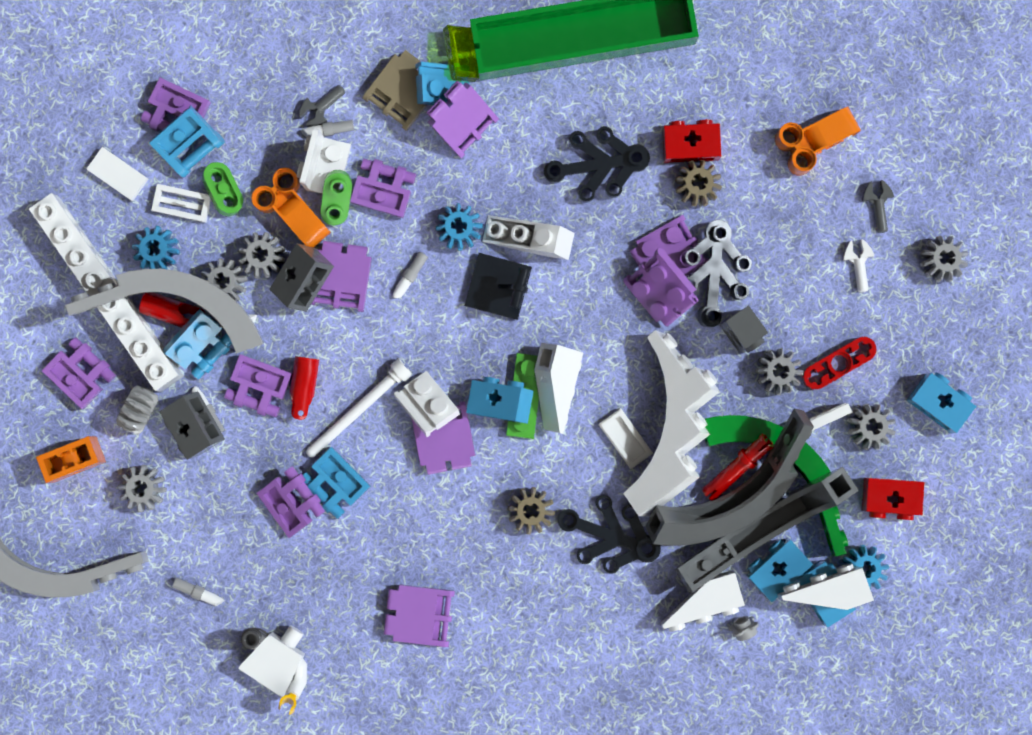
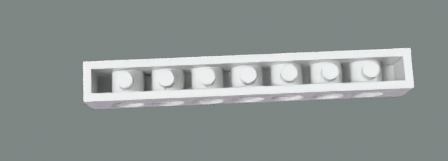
[29,193,184,392]

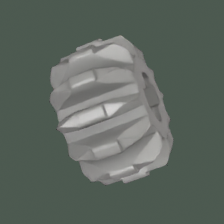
[238,232,285,279]
[920,236,968,282]
[201,258,248,302]
[755,348,803,396]
[116,385,158,435]
[848,404,896,450]
[118,465,167,512]

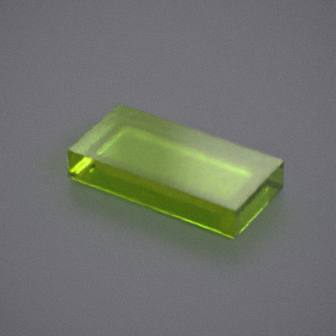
[443,25,479,82]

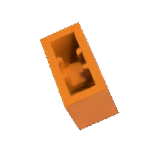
[36,436,106,483]

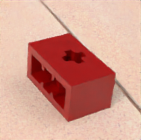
[662,119,722,163]
[862,478,925,520]

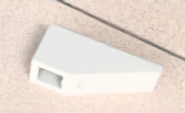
[482,215,574,260]
[535,342,583,434]
[777,563,874,610]
[661,571,745,632]

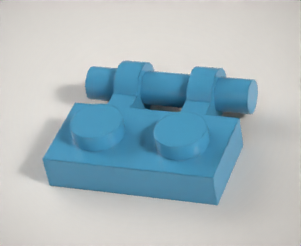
[162,309,232,379]
[303,447,371,519]

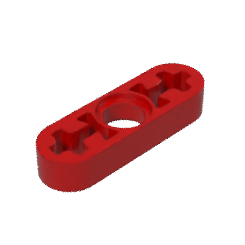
[802,337,877,390]

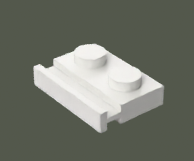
[394,371,460,437]

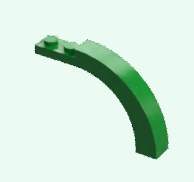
[705,415,848,557]

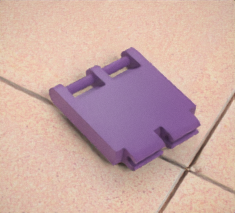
[426,81,499,159]
[630,215,709,276]
[311,241,372,312]
[623,248,698,327]
[412,401,476,475]
[384,584,455,647]

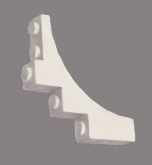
[623,330,720,517]

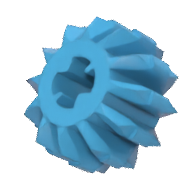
[436,203,483,251]
[132,226,180,270]
[842,545,889,590]

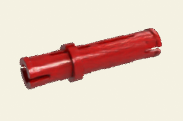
[702,434,774,501]

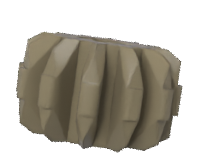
[675,160,722,207]
[507,487,555,535]

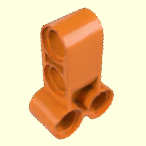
[775,106,861,176]
[251,167,331,248]

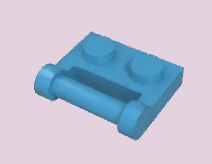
[149,105,225,178]

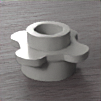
[728,616,759,641]

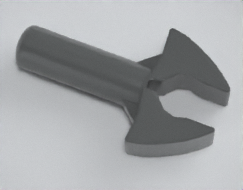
[299,85,345,127]
[862,180,894,233]

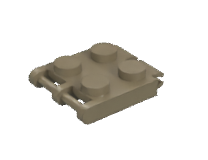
[362,50,427,131]

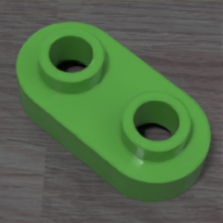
[202,162,243,216]
[321,170,352,226]

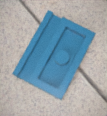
[415,62,469,105]

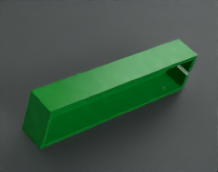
[470,0,699,81]

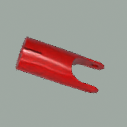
[139,292,205,328]
[290,356,319,420]

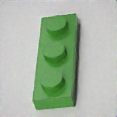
[506,353,539,439]

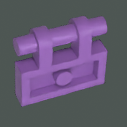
[141,78,211,131]
[350,159,417,219]
[42,337,116,409]
[224,354,292,418]
[256,466,325,538]

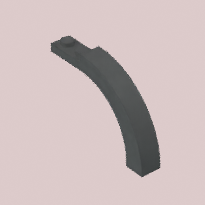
[645,408,814,546]
[674,467,859,593]

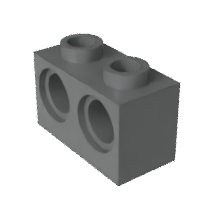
[720,305,768,353]

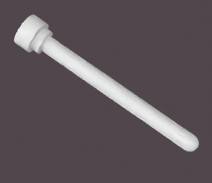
[306,358,413,458]

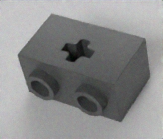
[269,243,334,312]
[159,391,225,460]

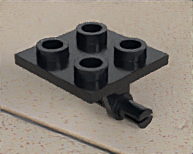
[464,253,532,320]

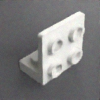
[297,128,351,194]

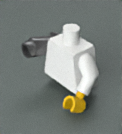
[238,625,307,715]

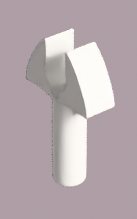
[843,239,874,293]

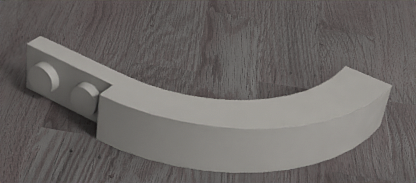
[65,269,264,354]
[0,539,149,597]

